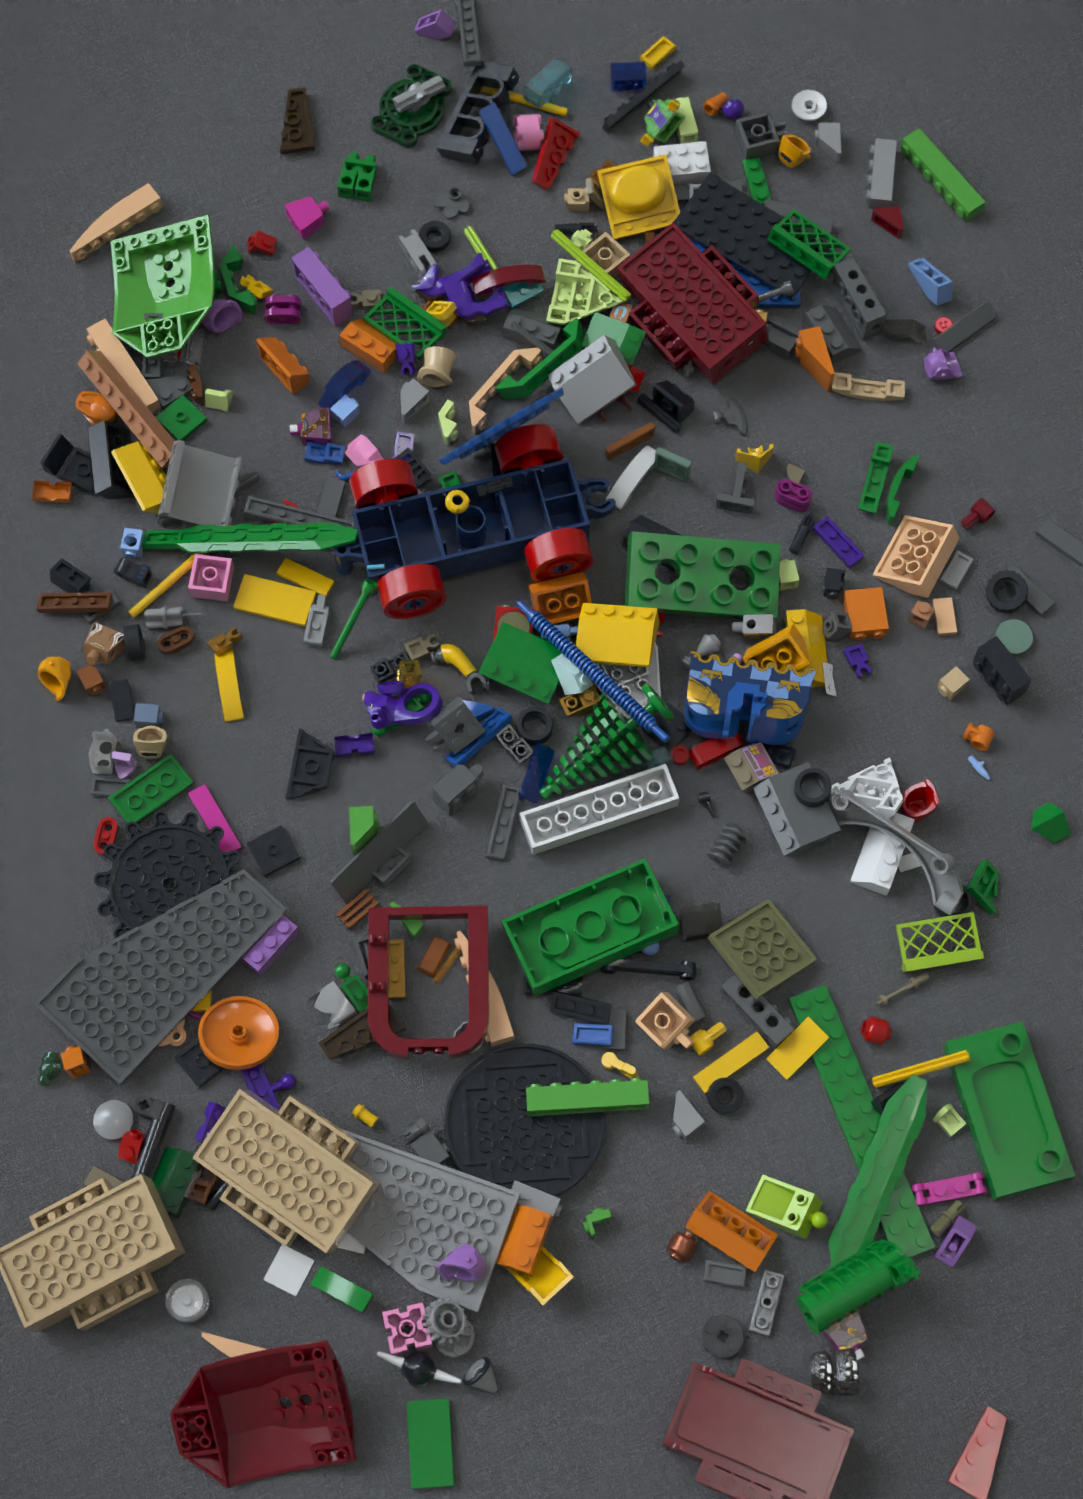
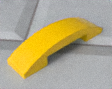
[214,649,244,722]

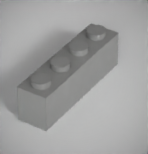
[866,138,897,209]

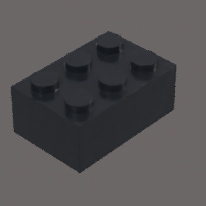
[972,636,1032,705]

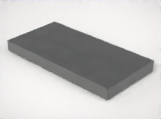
[764,199,834,243]

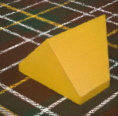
[736,444,774,474]

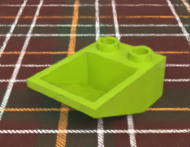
[746,1174,828,1239]

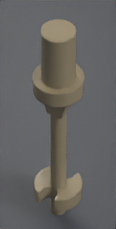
[876,972,929,1006]

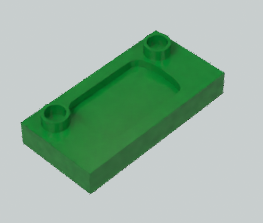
[501,858,679,996]
[943,1021,1075,1201]

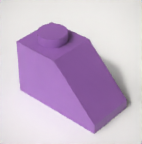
[414,9,456,40]
[935,1216,977,1268]

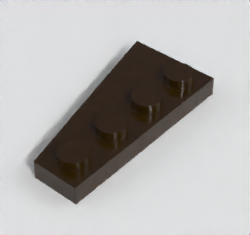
[280,87,315,155]
[318,1004,407,1060]

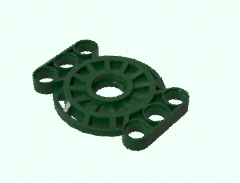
[371,64,452,148]

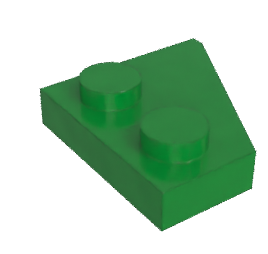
[967,860,999,914]

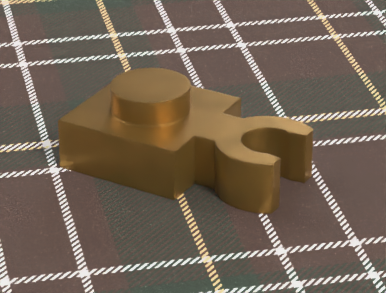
[207,627,243,657]

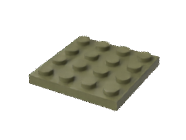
[708,899,817,1000]

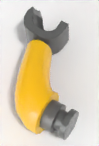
[431,644,491,694]

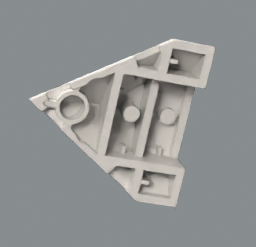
[830,757,903,818]

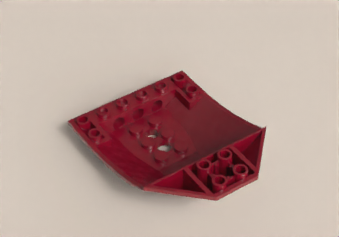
[170,1340,356,1489]

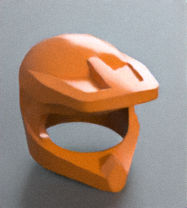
[76,391,117,426]

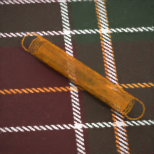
[432,948,462,985]

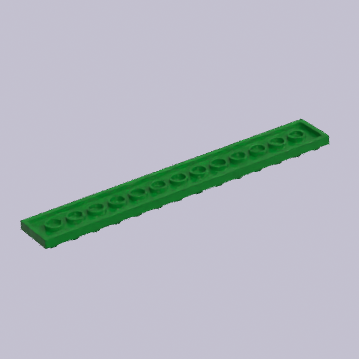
[788,985,935,1258]

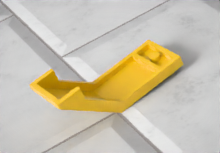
[506,1247,574,1305]

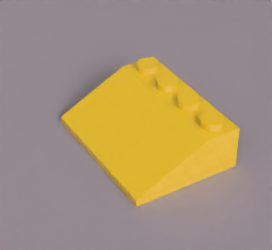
[576,603,660,668]

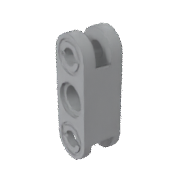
[397,229,437,279]

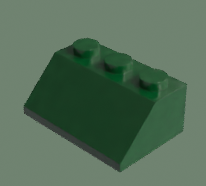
[152,1146,201,1218]

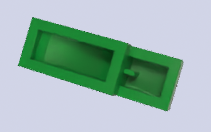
[310,1267,374,1314]

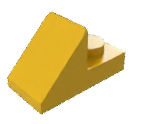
[426,301,457,327]

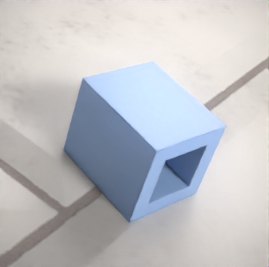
[330,394,360,428]

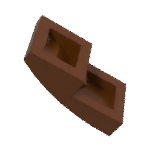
[186,1165,218,1204]

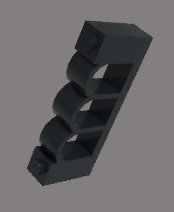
[436,61,520,164]

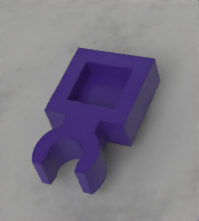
[395,342,417,375]
[843,643,871,679]

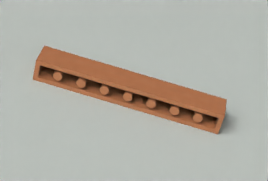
[77,350,175,468]

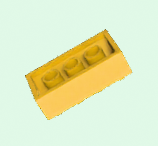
[111,441,167,514]
[784,609,828,688]

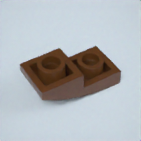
[187,364,205,406]

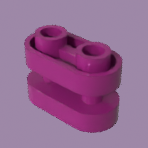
[265,295,301,324]
[775,479,812,512]

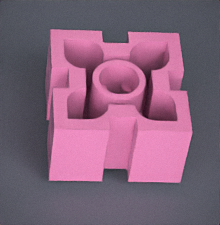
[382,1302,433,1356]

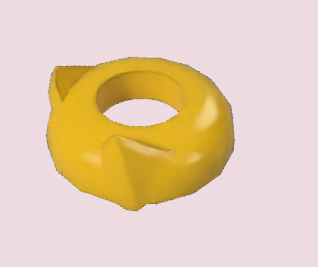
[445,490,470,514]

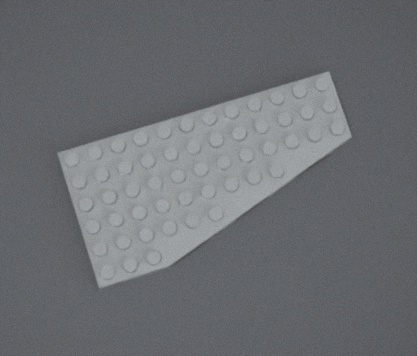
[342,1129,521,1312]

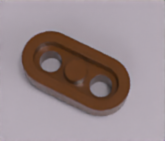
[157,626,194,654]

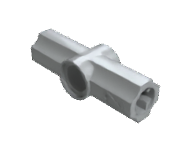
[393,76,446,113]

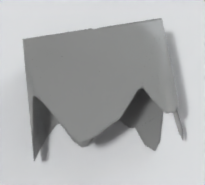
[308,981,356,1031]

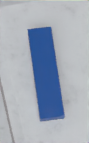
[478,102,527,175]
[445,707,513,767]

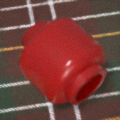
[861,1016,892,1045]

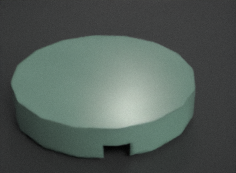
[995,619,1033,656]

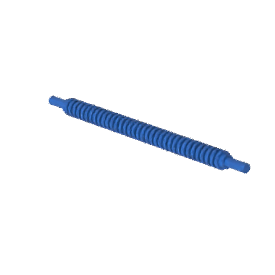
[516,600,670,742]

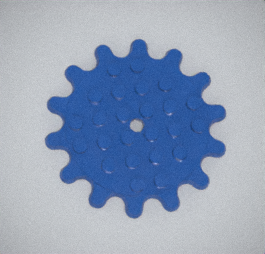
[439,388,564,465]

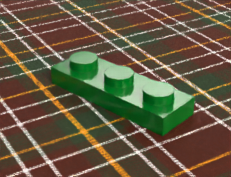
[742,157,771,205]

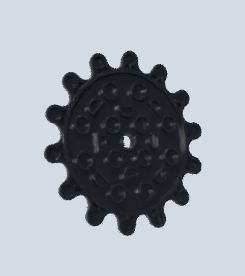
[94,810,241,938]

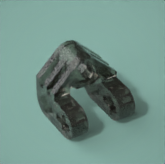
[811,1348,860,1396]

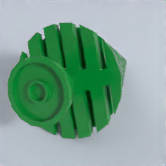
[539,682,675,799]

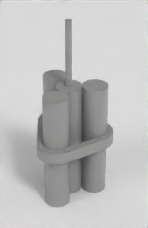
[144,606,202,629]

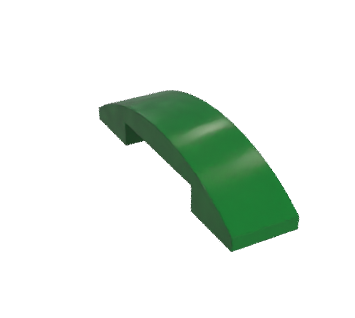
[858,442,894,514]
[886,455,919,525]

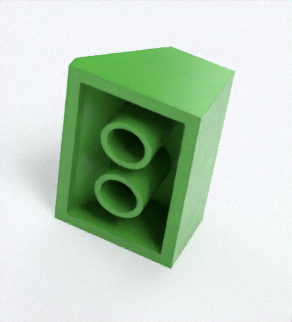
[349,806,381,856]

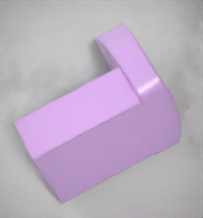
[111,751,138,779]

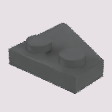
[146,375,192,410]

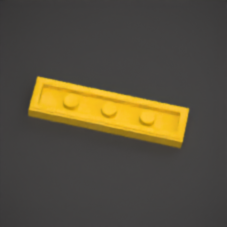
[693,1032,769,1094]

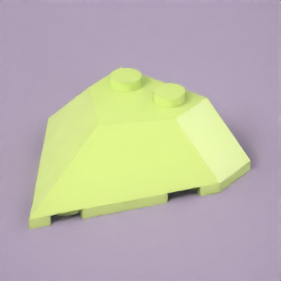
[546,258,623,325]

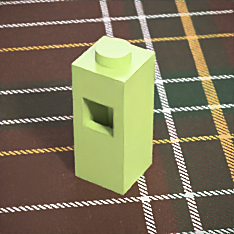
[675,97,698,144]

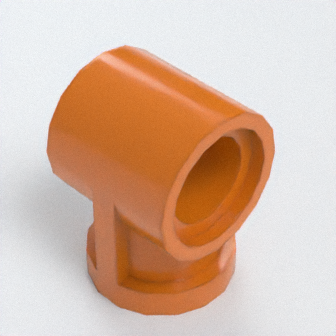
[962,722,995,751]

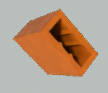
[843,587,889,641]

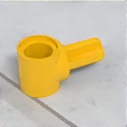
[690,1022,727,1056]

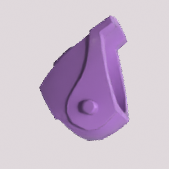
[201,299,242,333]
[924,348,963,381]
[437,1244,486,1282]

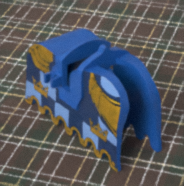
[684,651,816,745]

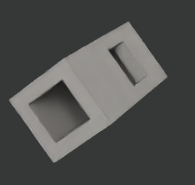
[511,1181,563,1221]

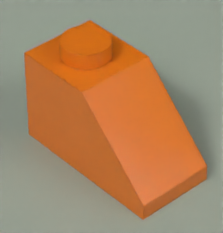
[61,1045,91,1079]

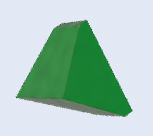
[1031,802,1071,844]

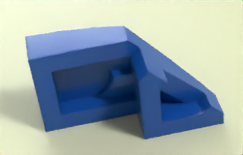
[463,700,495,722]

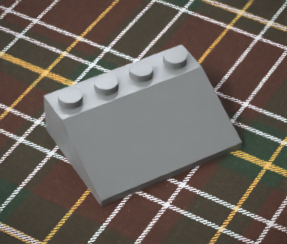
[548,335,636,425]

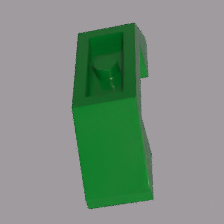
[219,245,258,315]

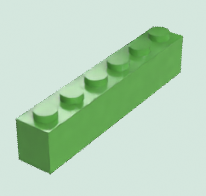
[901,128,985,222]
[526,1078,649,1116]

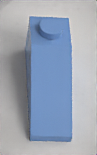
[908,258,953,305]

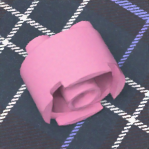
[513,114,544,151]

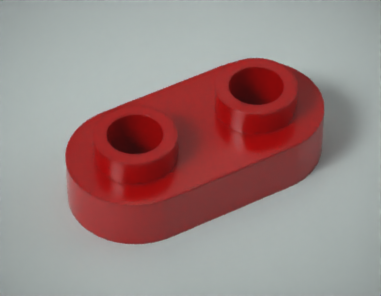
[93,817,119,856]

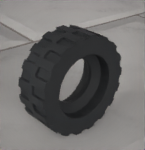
[986,570,1028,613]

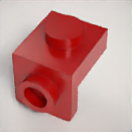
[247,230,277,256]
[117,1129,146,1164]

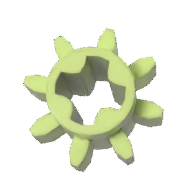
[571,229,593,251]

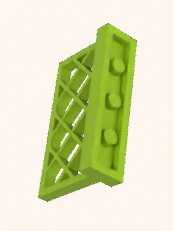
[895,912,984,972]

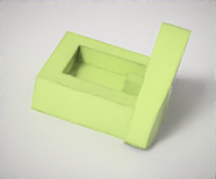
[205,389,234,412]
[933,1104,966,1137]

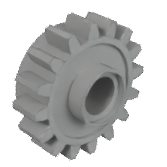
[422,1298,468,1345]

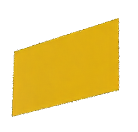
[766,1017,829,1080]

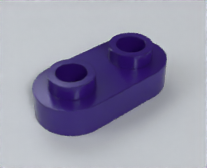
[377,681,405,696]

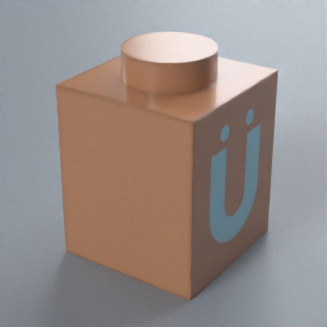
[609,303,633,325]

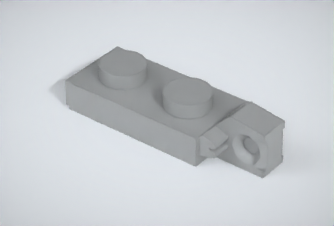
[303,595,329,647]

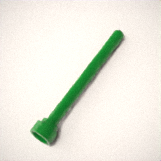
[330,579,378,659]

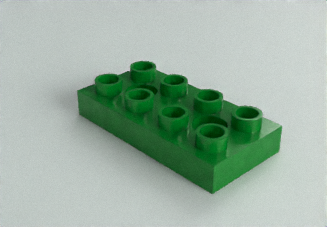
[625,531,781,620]

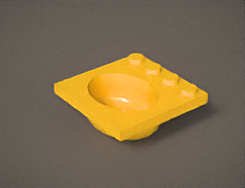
[597,154,680,240]

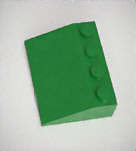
[479,622,562,704]

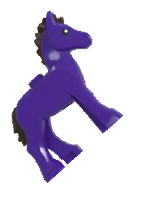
[412,252,510,325]

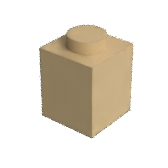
[937,666,970,700]

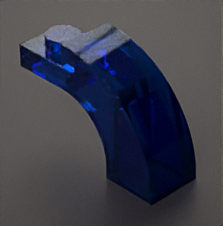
[318,360,372,413]

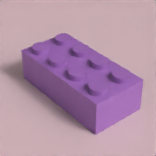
[291,247,353,327]

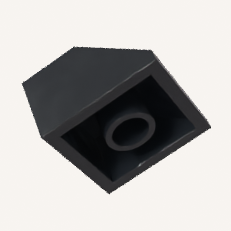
[653,380,695,423]

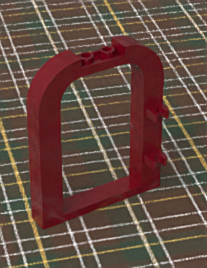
[368,905,489,1060]

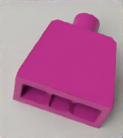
[284,196,330,240]

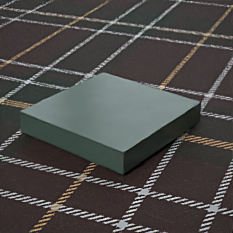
[654,447,692,483]

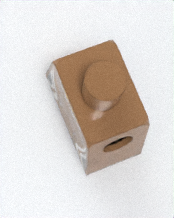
[84,622,126,665]

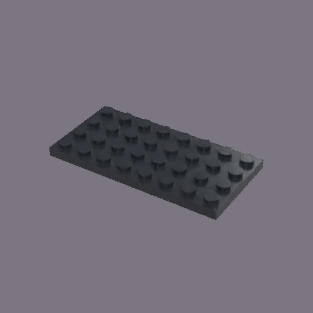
[673,173,829,300]

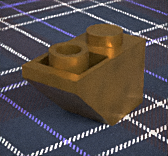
[559,684,602,717]

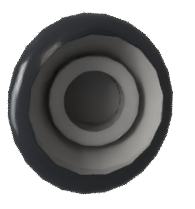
[463,1357,498,1393]

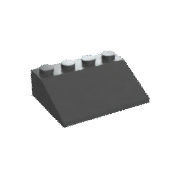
[753,762,842,858]

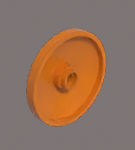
[198,996,279,1070]

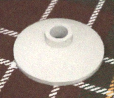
[792,90,827,121]

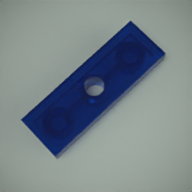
[518,743,555,803]

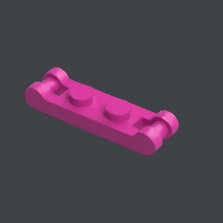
[911,1172,988,1206]

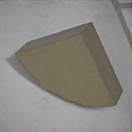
[786,463,805,484]

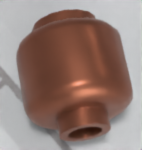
[667,1231,698,1263]

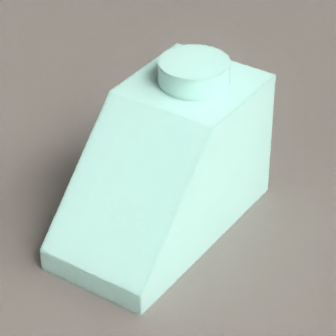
[551,654,593,695]

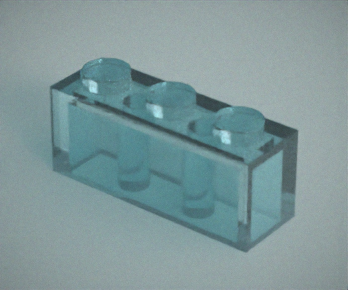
[523,57,572,109]

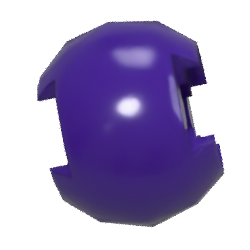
[723,99,744,119]

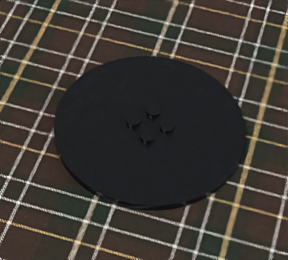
[444,1043,606,1200]

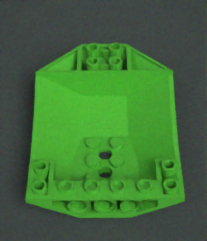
[110,215,215,358]

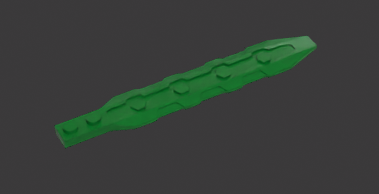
[142,522,358,553]
[827,1075,927,1270]

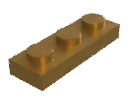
[389,939,406,1000]

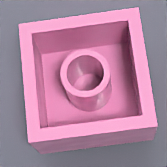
[188,554,234,602]

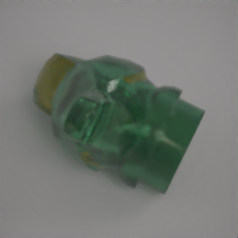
[38,1052,64,1086]

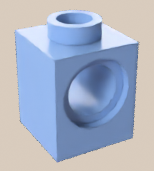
[120,528,145,559]

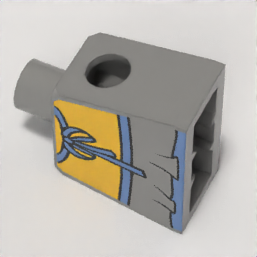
[732,614,777,639]

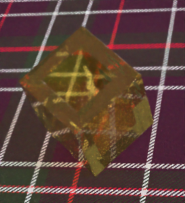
[396,660,422,690]

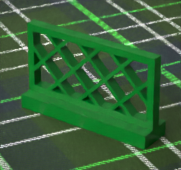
[767,209,851,280]
[363,287,447,360]

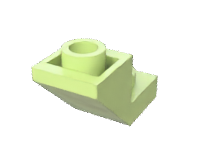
[438,400,459,446]

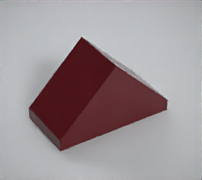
[871,206,904,239]

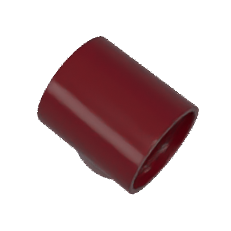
[961,498,996,530]

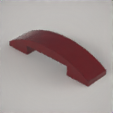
[471,264,546,296]

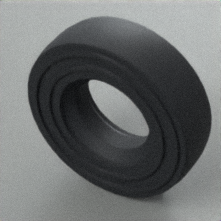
[419,221,451,252]
[707,1077,744,1114]

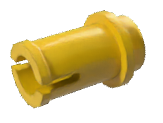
[352,1104,379,1128]

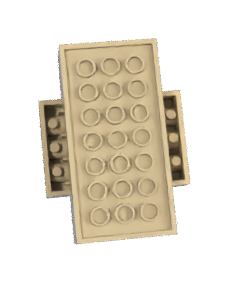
[193,1089,380,1253]
[0,1174,185,1332]

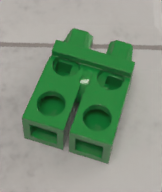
[337,152,377,202]

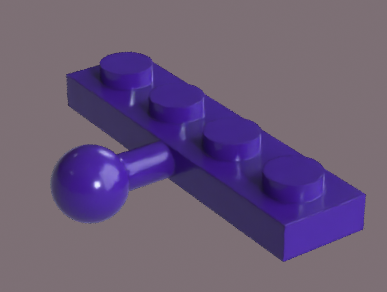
[241,1064,296,1110]

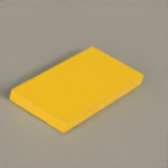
[233,574,316,627]

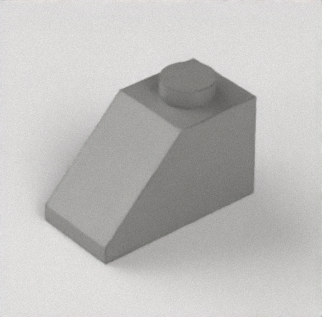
[814,123,841,163]
[401,378,430,424]
[672,1090,705,1140]

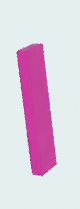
[188,784,242,852]

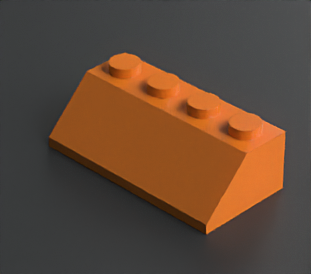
[685,1191,778,1272]

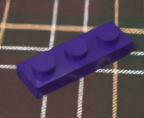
[813,516,864,569]

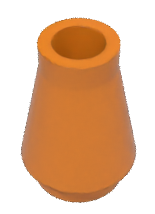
[703,92,728,116]

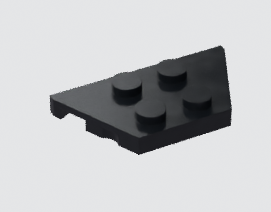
[286,728,334,800]

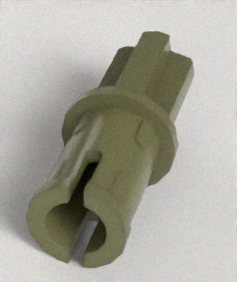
[930,1200,966,1236]

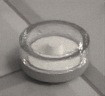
[166,1279,209,1323]

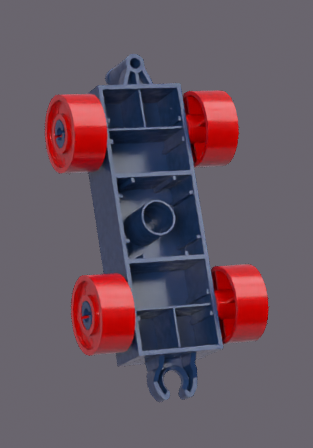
[333,424,616,619]

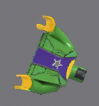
[640,99,686,147]

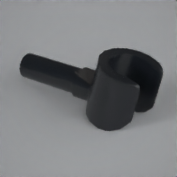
[698,792,717,818]

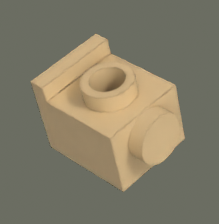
[564,188,589,212]

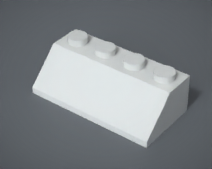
[850,813,915,896]

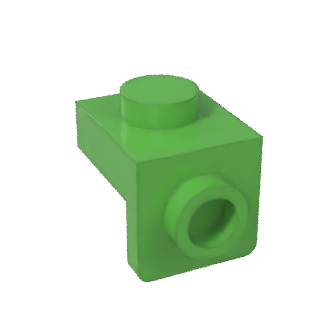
[583,1207,612,1238]

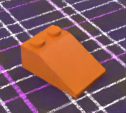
[794,326,835,392]

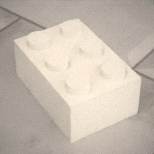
[653,141,711,185]

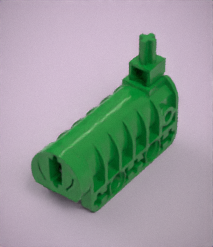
[795,1240,921,1336]

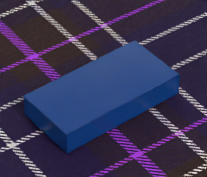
[572,1023,614,1047]

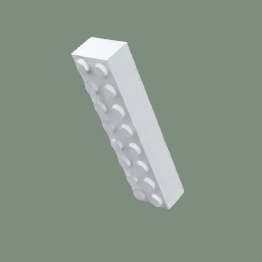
[520,764,679,855]

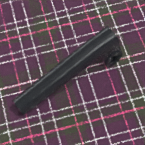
[131,1096,175,1179]

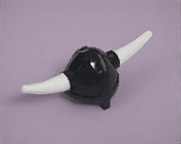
[377,1352,462,1387]

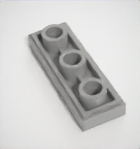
[749,1270,785,1337]

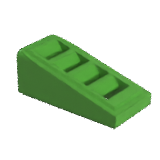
[390,902,424,940]

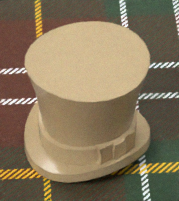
[417,346,457,388]

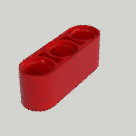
[688,732,746,770]

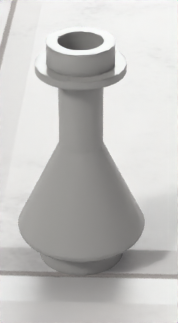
[681,634,721,669]

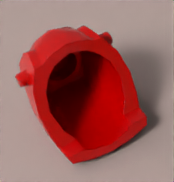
[901,779,939,823]

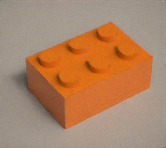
[528,572,592,624]

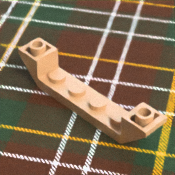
[469,347,543,435]

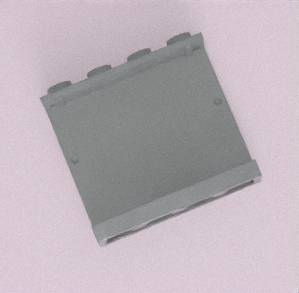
[159,440,243,526]

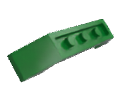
[496,318,584,400]

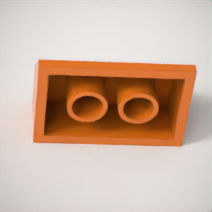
[339,319,397,373]
[256,337,310,395]
[496,1205,553,1277]

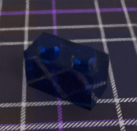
[610,62,646,91]

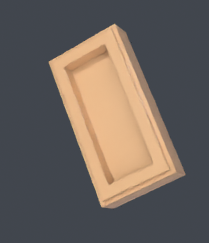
[932,597,957,636]

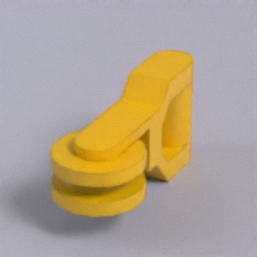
[601,1052,639,1079]

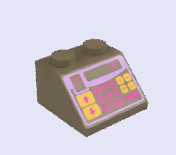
[724,742,780,794]

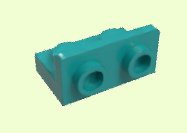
[503,282,544,309]

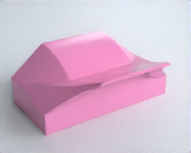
[345,434,384,467]

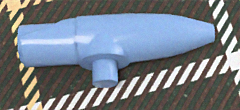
[968,755,990,780]

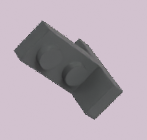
[716,463,755,514]

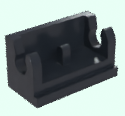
[50,558,91,593]

